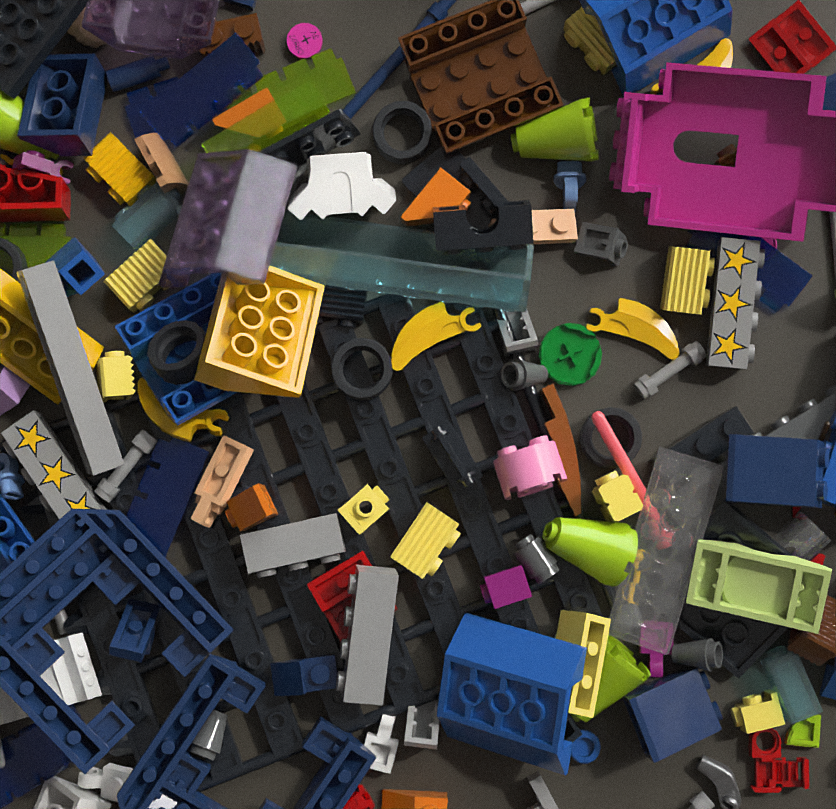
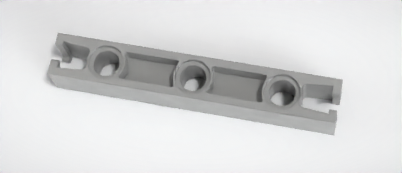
[16,260,124,476]

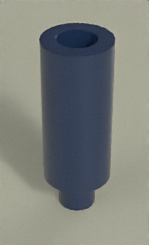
[106,55,171,93]

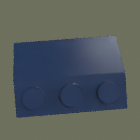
[17,53,108,156]

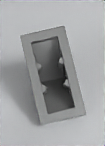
[497,303,539,357]
[404,699,440,750]

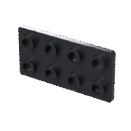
[228,109,361,192]
[402,146,512,270]

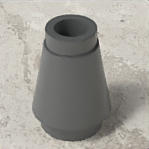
[501,359,548,391]
[672,638,723,671]
[190,710,228,761]

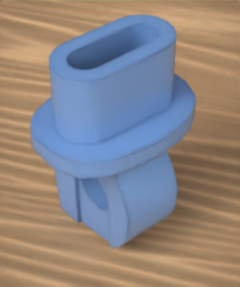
[553,161,586,212]
[0,453,25,500]

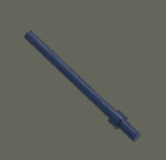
[343,0,457,119]

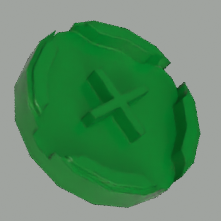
[538,323,602,387]

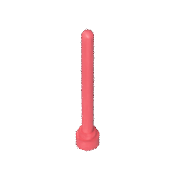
[591,411,681,550]

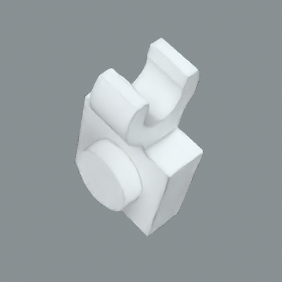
[364,714,399,774]
[78,763,133,802]

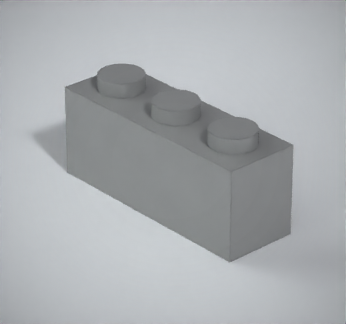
[240,513,346,578]

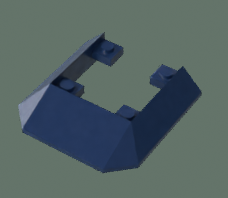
[0,509,234,774]
[117,654,377,809]

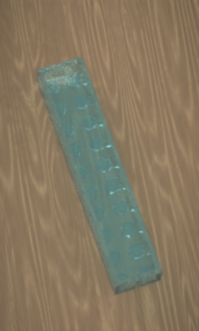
[206,202,534,313]

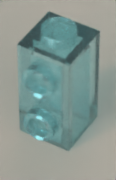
[112,181,184,251]
[760,646,823,724]

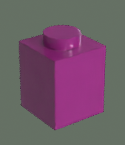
[479,565,532,609]

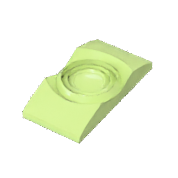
[686,539,832,634]

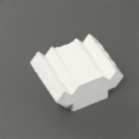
[287,152,396,220]
[0,633,102,725]

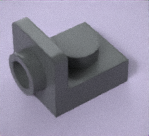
[574,222,628,266]

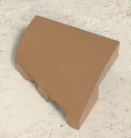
[134,133,191,194]

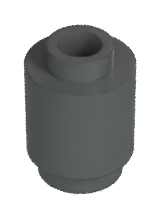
[514,534,560,584]

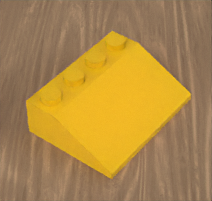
[194,252,325,398]

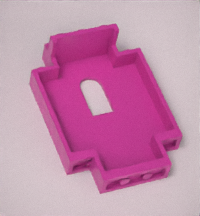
[609,62,836,242]

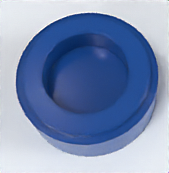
[571,729,601,763]

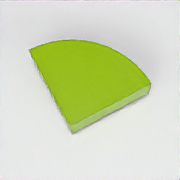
[784,714,821,748]

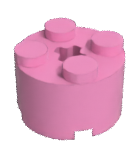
[493,435,567,500]

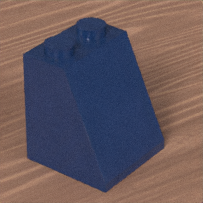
[726,434,829,508]
[622,666,723,763]

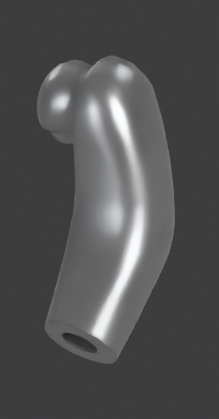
[696,754,742,809]

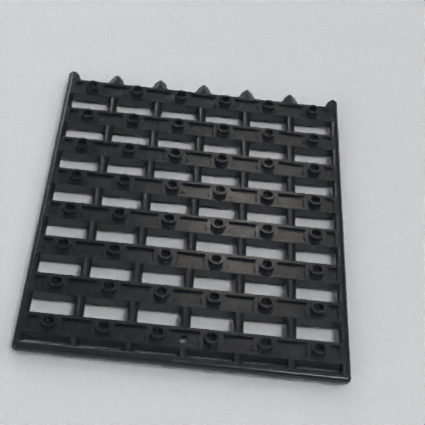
[0,258,626,792]

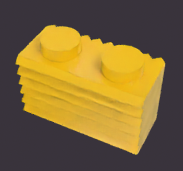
[83,132,158,208]

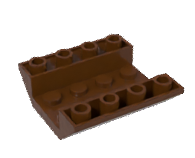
[398,0,564,154]

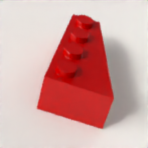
[0,164,71,222]

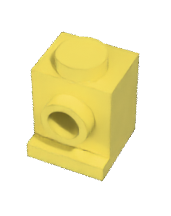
[338,484,390,535]
[730,689,785,734]

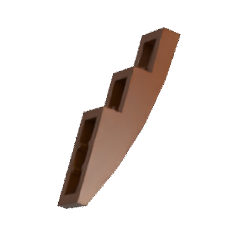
[539,384,581,517]

